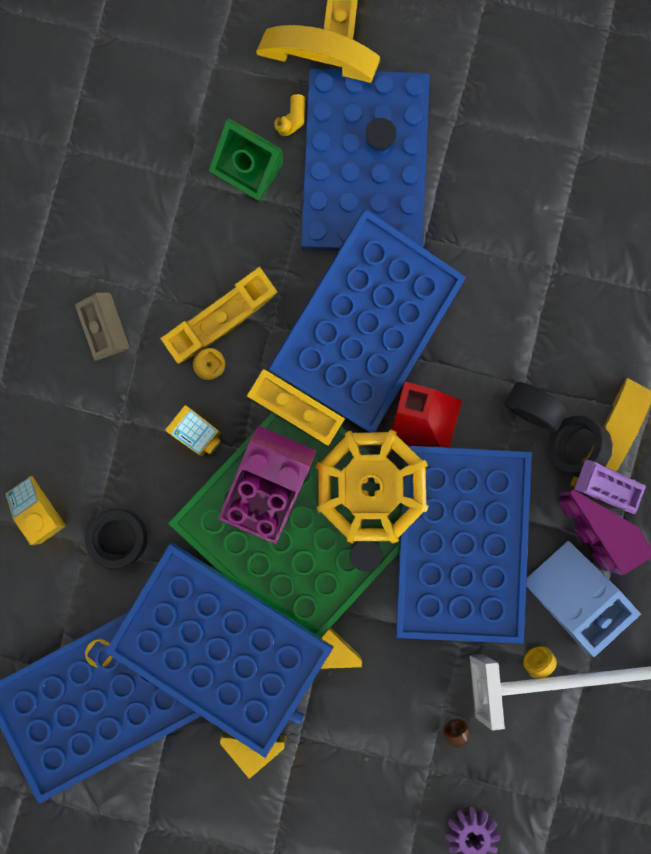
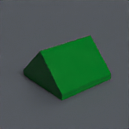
[208,118,284,201]

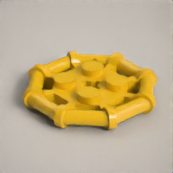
[315,430,429,544]

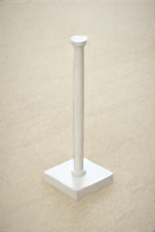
[469,654,651,730]

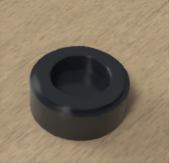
[365,118,396,151]
[350,541,382,572]

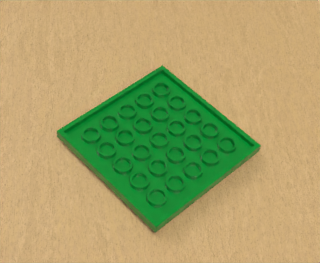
[168,387,401,638]

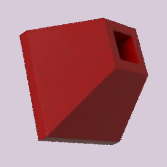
[391,382,462,448]

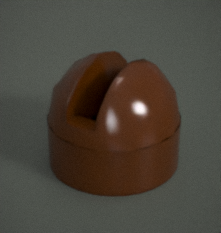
[443,719,470,748]

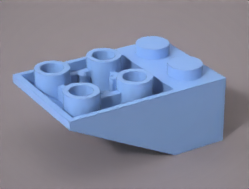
[526,540,641,657]

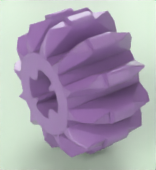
[445,807,500,854]

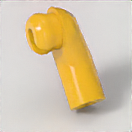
[274,94,305,136]

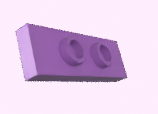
[574,459,646,514]

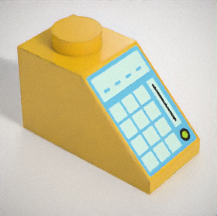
[165,405,222,456]
[6,476,66,545]

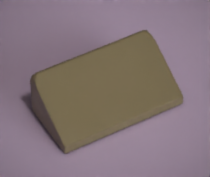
[75,293,129,361]

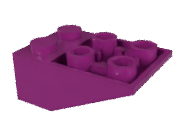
[218,425,316,544]
[557,490,651,576]

